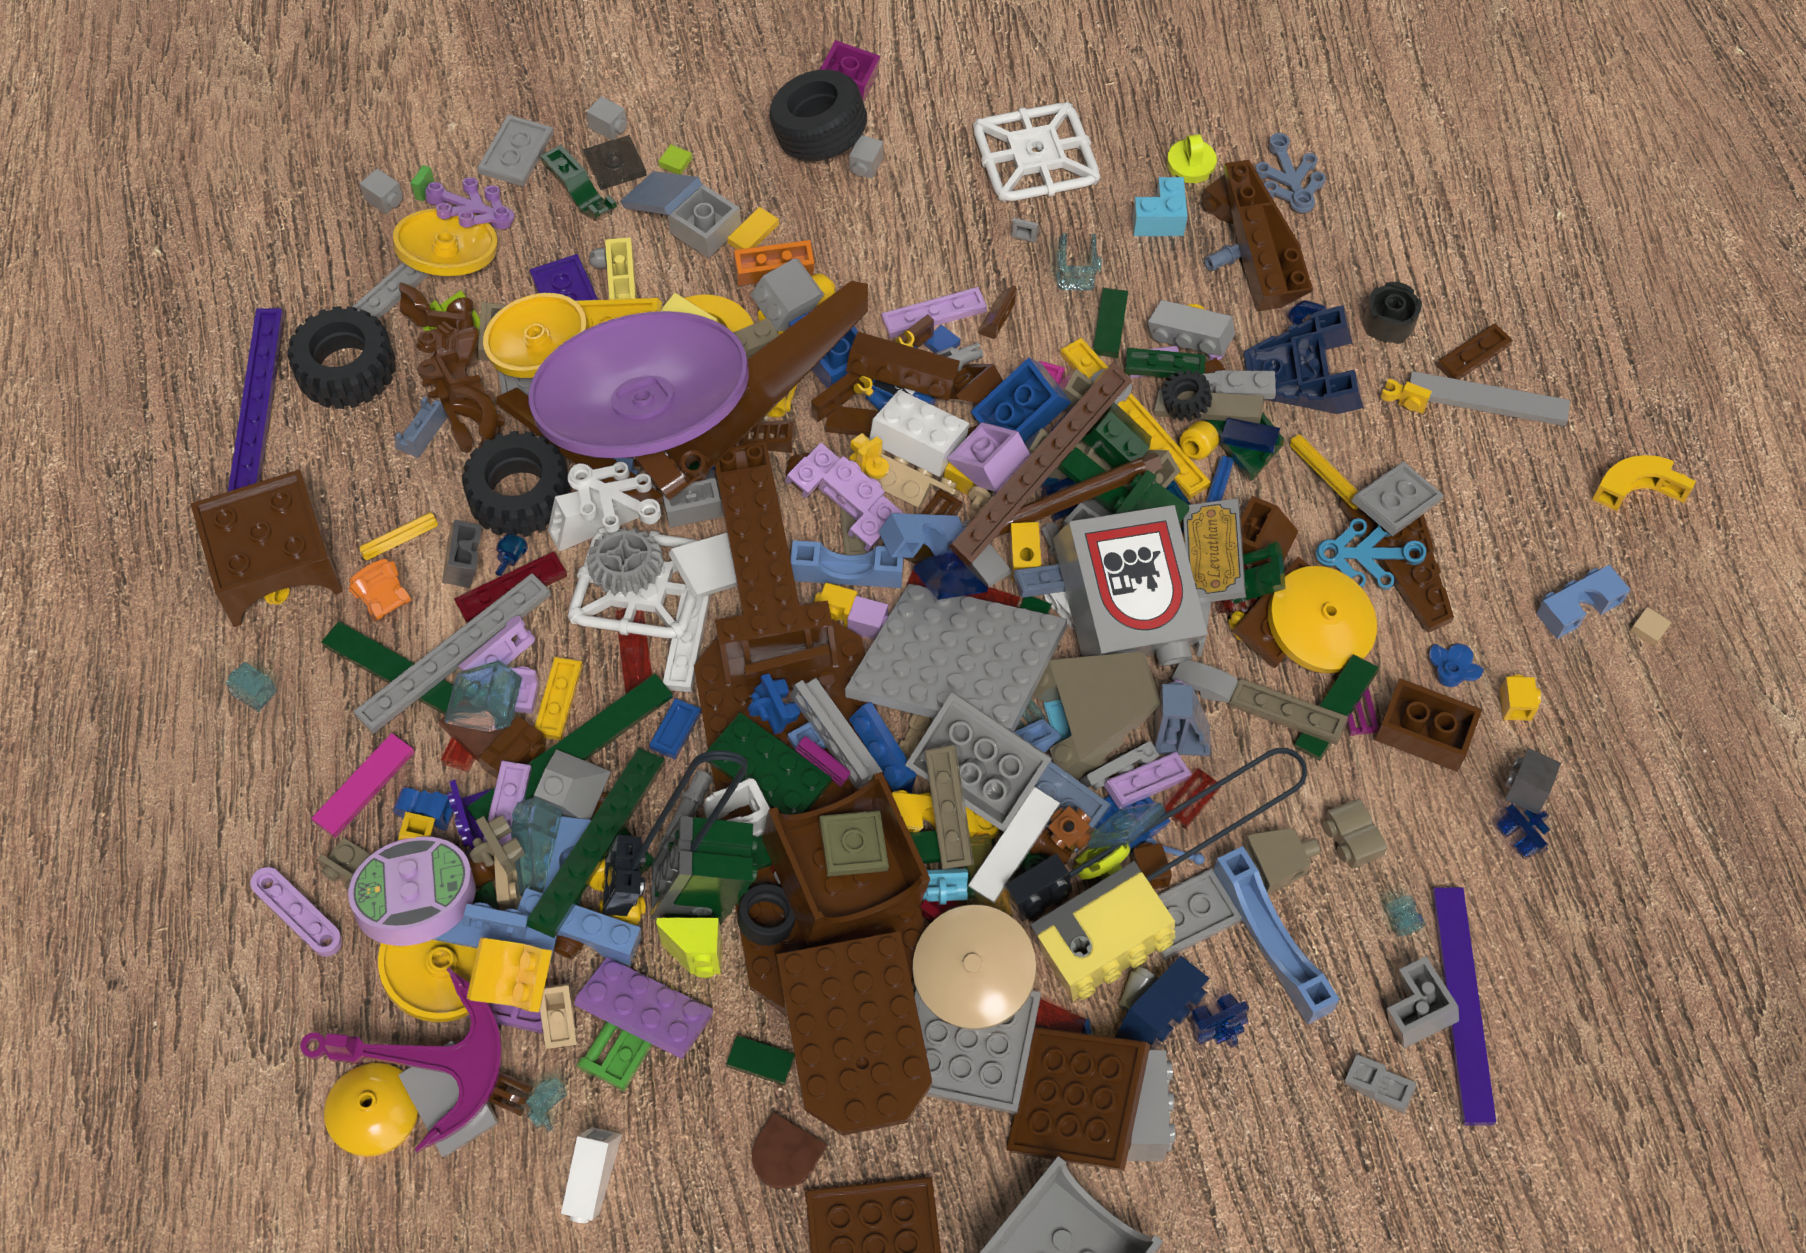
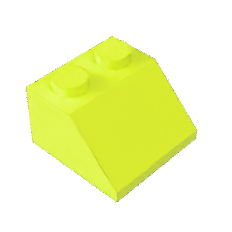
[656,918,722,978]

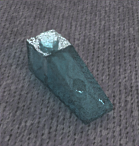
[511,798,563,897]

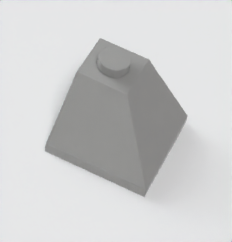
[533,750,611,820]

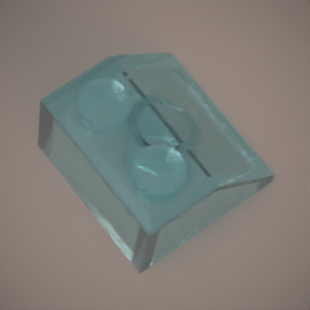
[444,660,522,732]

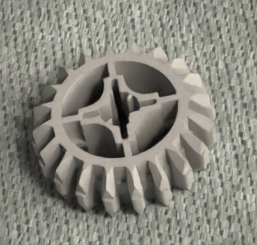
[587,527,663,597]

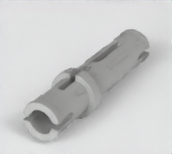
[658,770,713,849]

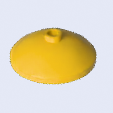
[324,1063,419,1157]

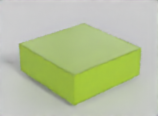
[658,144,693,175]

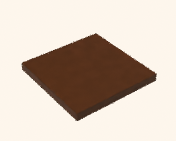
[1006,1027,1151,1171]
[805,1177,941,1253]

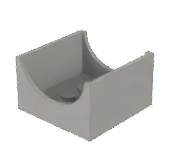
[980,1156,1163,1253]

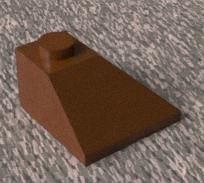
[932,364,1003,405]

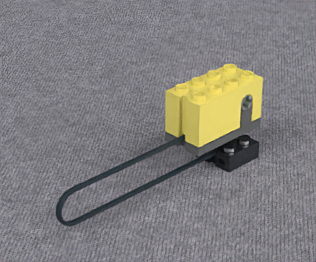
[1005,748,1307,1001]

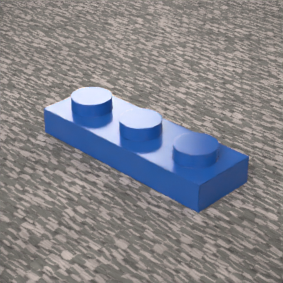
[849,702,917,792]

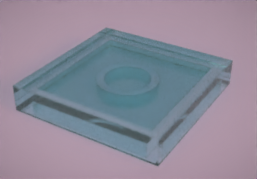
[1088,802,1166,849]

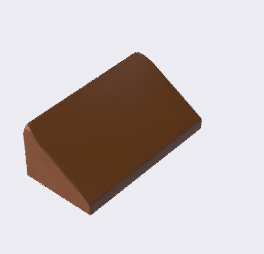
[978,285,1017,339]

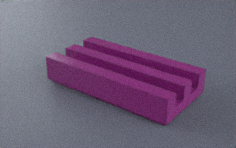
[1346,687,1379,736]
[795,736,851,787]

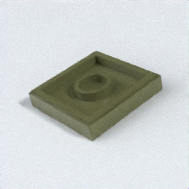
[819,811,889,877]

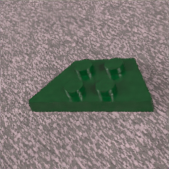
[1201,412,1284,481]

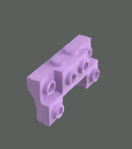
[785,443,903,552]

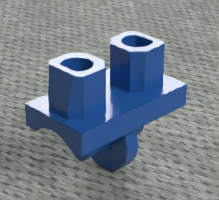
[748,674,800,734]

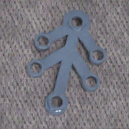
[1255,133,1326,213]

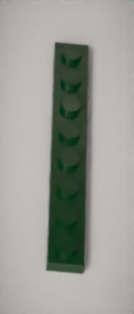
[527,748,665,938]

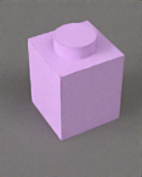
[847,596,889,640]

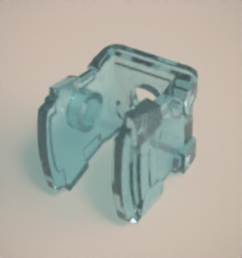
[1056,233,1102,291]

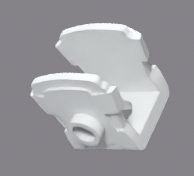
[704,779,770,837]

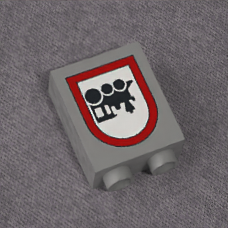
[1053,505,1208,666]

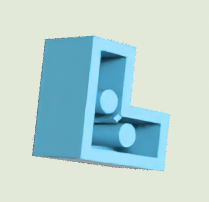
[1132,177,1187,236]

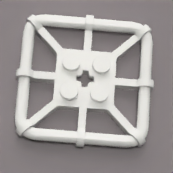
[973,102,1100,203]
[567,527,698,639]

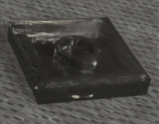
[583,135,647,190]

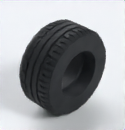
[769,69,867,161]

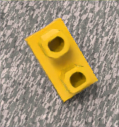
[849,433,889,479]

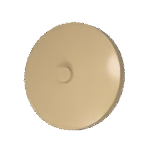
[913,905,1037,1030]

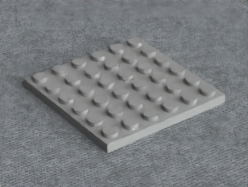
[845,584,1067,732]

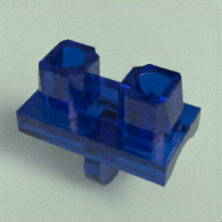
[1496,803,1551,860]
[1192,993,1249,1048]

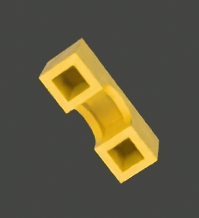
[892,790,977,838]

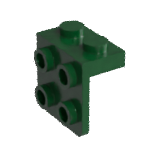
[1113,470,1190,524]

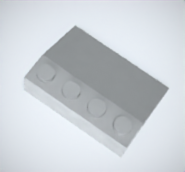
[905,691,1052,832]

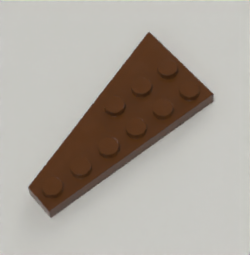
[1340,499,1454,633]

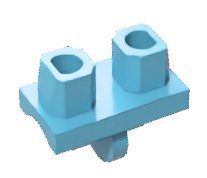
[922,867,968,905]

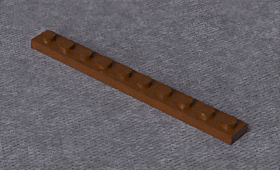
[948,362,1132,566]

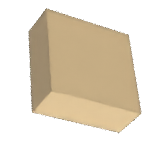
[1630,607,1672,647]

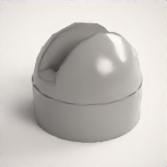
[589,248,607,269]

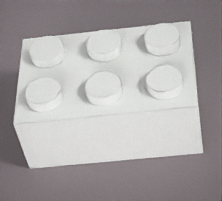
[870,390,969,477]

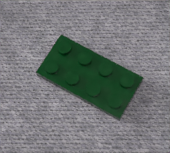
[706,713,832,815]

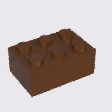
[1375,678,1482,772]

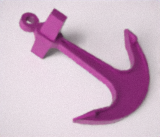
[300,967,502,1153]

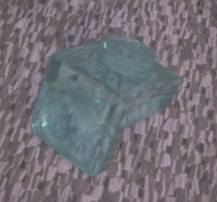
[526,1077,567,1133]

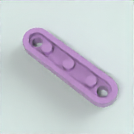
[250,867,343,957]

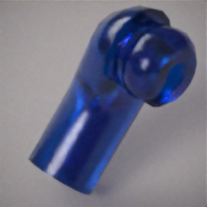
[1289,300,1326,325]

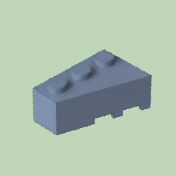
[1153,682,1211,756]

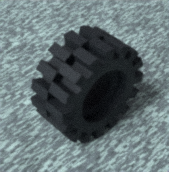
[1162,370,1212,421]

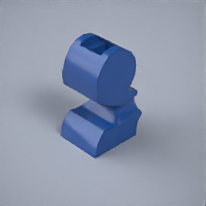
[393,788,454,831]

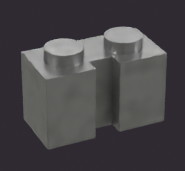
[442,519,482,588]
[1505,748,1561,815]

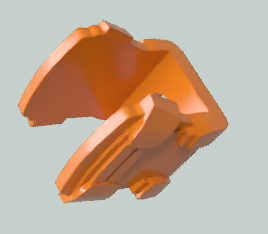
[348,559,412,622]

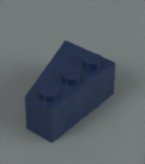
[1114,956,1210,1050]

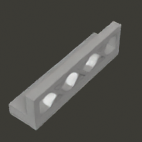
[791,678,883,790]

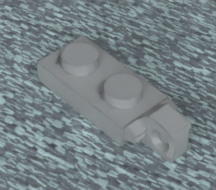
[1202,370,1276,399]
[1080,740,1159,790]

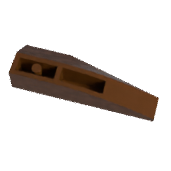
[1224,160,1313,312]

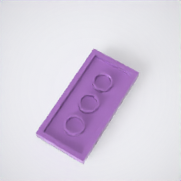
[575,957,713,1059]

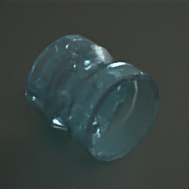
[1385,895,1426,936]

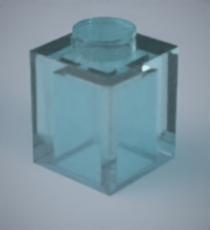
[225,662,277,712]

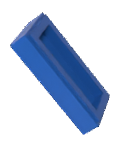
[649,698,701,760]

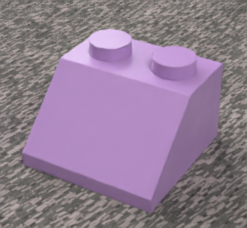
[947,423,1030,492]

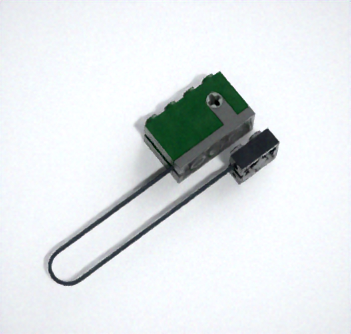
[603,750,757,925]

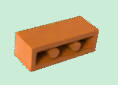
[733,240,815,286]

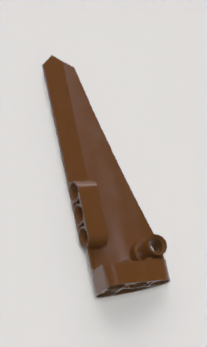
[633,281,868,501]

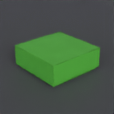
[411,165,435,202]

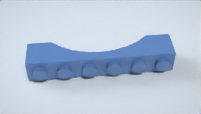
[1213,846,1340,1025]

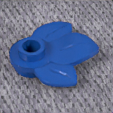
[1429,644,1484,687]

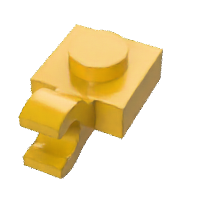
[1380,379,1432,414]

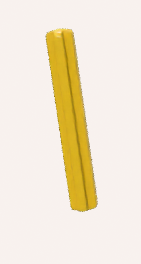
[1290,434,1359,509]

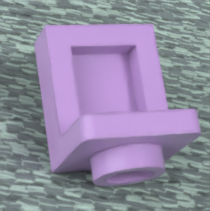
[503,666,540,714]

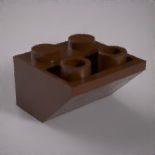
[1240,495,1298,567]

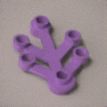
[425,177,514,229]

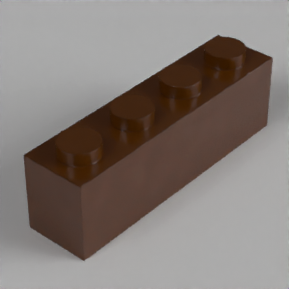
[846,331,960,401]

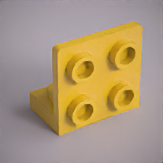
[467,937,552,1012]

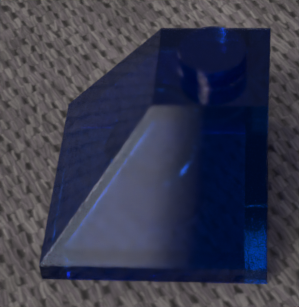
[914,553,988,600]

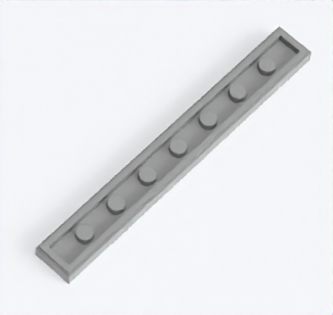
[353,574,551,734]

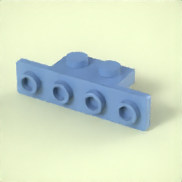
[432,903,557,961]

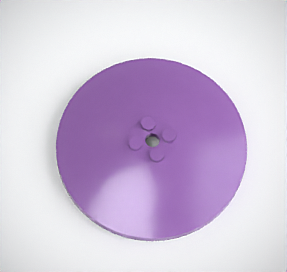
[529,311,749,458]

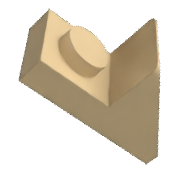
[540,984,577,1049]

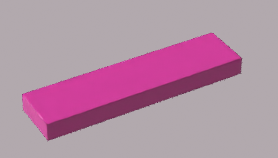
[311,733,415,838]

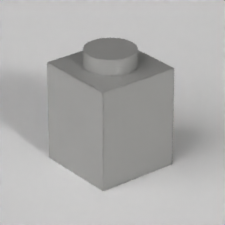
[586,96,627,141]
[849,135,884,179]
[359,168,404,214]

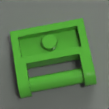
[576,1020,653,1092]

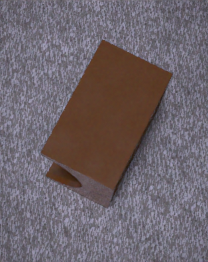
[190,469,343,627]
[762,772,930,947]

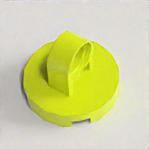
[1167,134,1217,183]
[1073,835,1130,880]

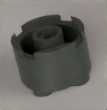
[1364,282,1422,344]

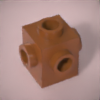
[1048,806,1094,852]

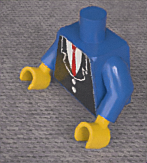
[854,331,936,411]

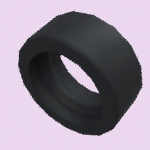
[737,884,796,946]

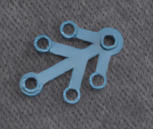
[1316,518,1426,590]

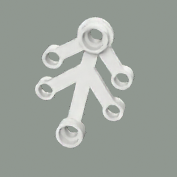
[568,462,661,533]

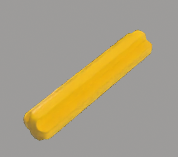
[359,512,438,560]

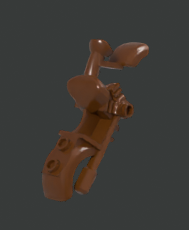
[399,282,504,453]

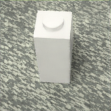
[561,1127,622,1223]

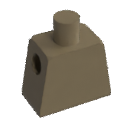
[1243,828,1320,896]

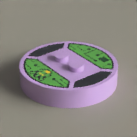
[348,837,476,946]

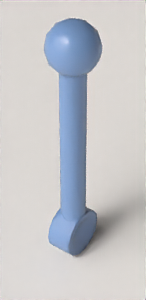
[1145,838,1205,865]

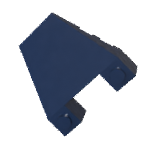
[1244,305,1364,414]

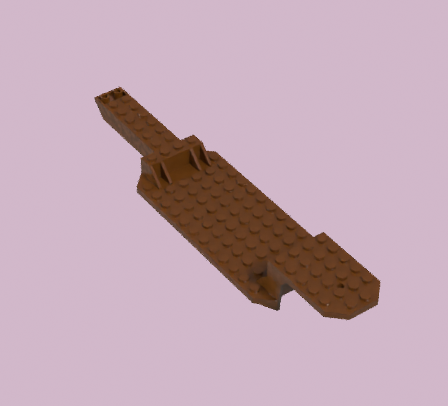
[694,441,932,1136]

